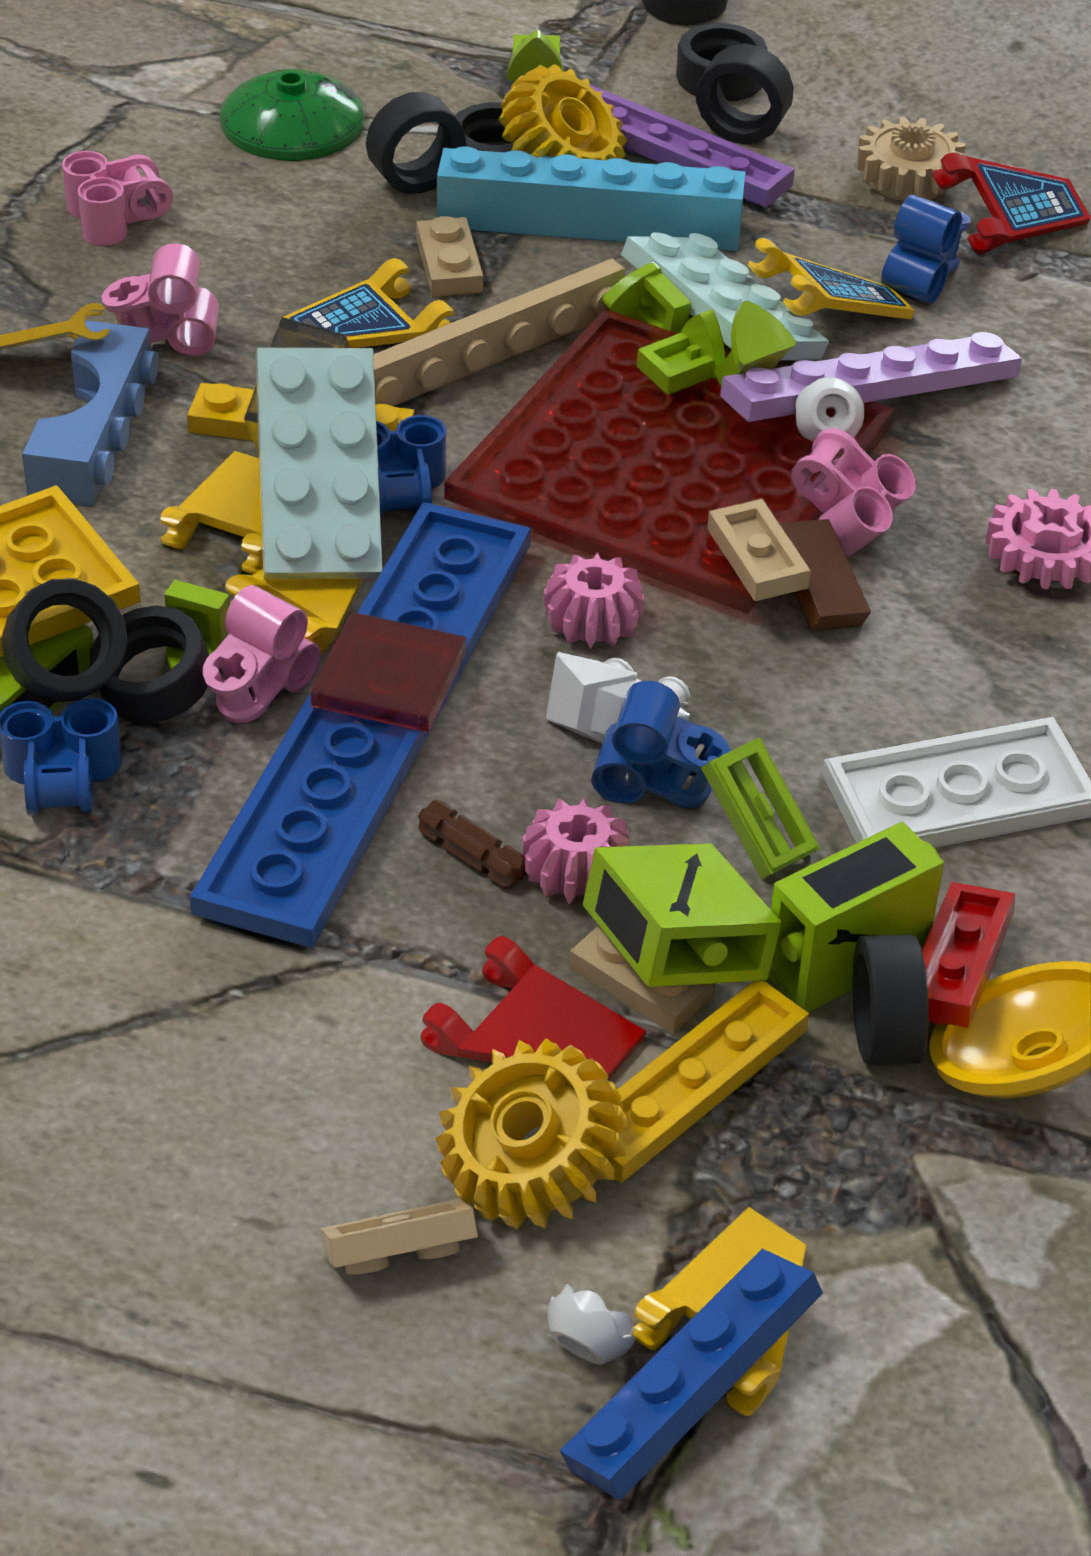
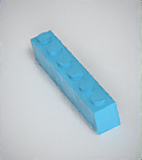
[437,147,745,251]

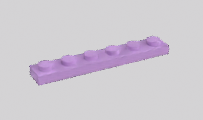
[720,332,1022,422]

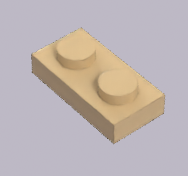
[416,216,483,297]
[707,499,811,601]
[569,925,715,1034]
[320,1199,478,1275]

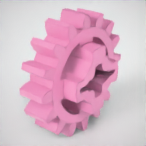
[986,489,1091,589]

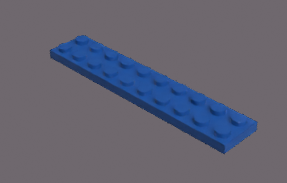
[190,502,531,948]

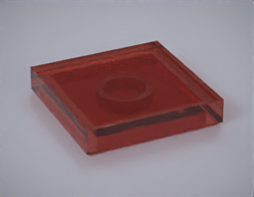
[310,612,466,733]

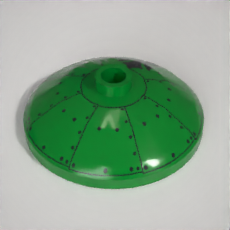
[220,69,365,161]

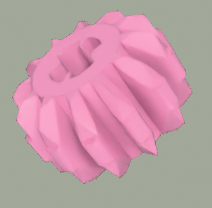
[544,552,645,649]
[522,797,629,905]

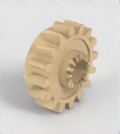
[857,117,966,201]

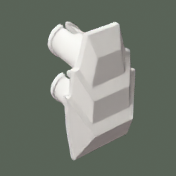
[546,652,690,744]

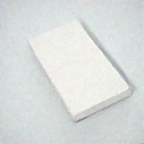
[822,717,1091,848]

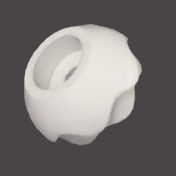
[796,377,864,442]
[547,1284,635,1365]

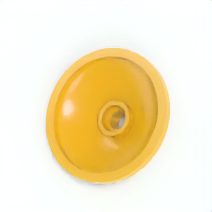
[929,961,1091,1098]

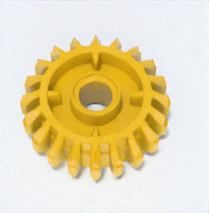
[498,64,627,161]
[435,1038,629,1230]

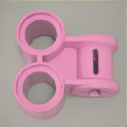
[62,151,173,246]
[102,243,219,356]
[791,428,916,557]
[203,585,321,724]

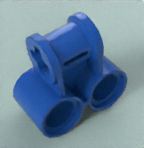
[881,195,971,304]
[376,415,446,518]
[591,681,731,808]
[0,698,122,816]

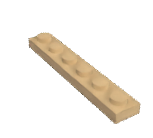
[373,258,625,406]

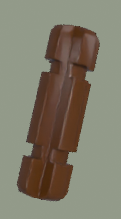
[418,800,527,888]

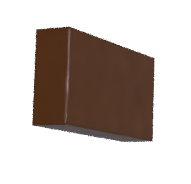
[779,519,871,630]

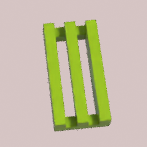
[701,737,821,880]

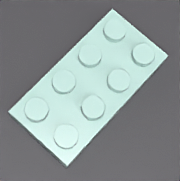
[621,232,829,360]
[256,348,382,579]

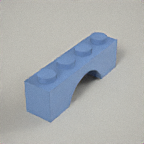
[22,320,159,507]

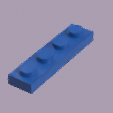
[559,1248,823,1501]

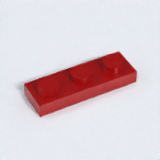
[922,882,1015,1028]

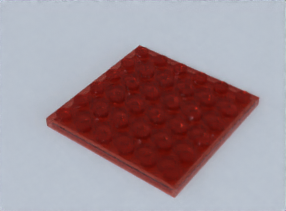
[444,309,894,614]

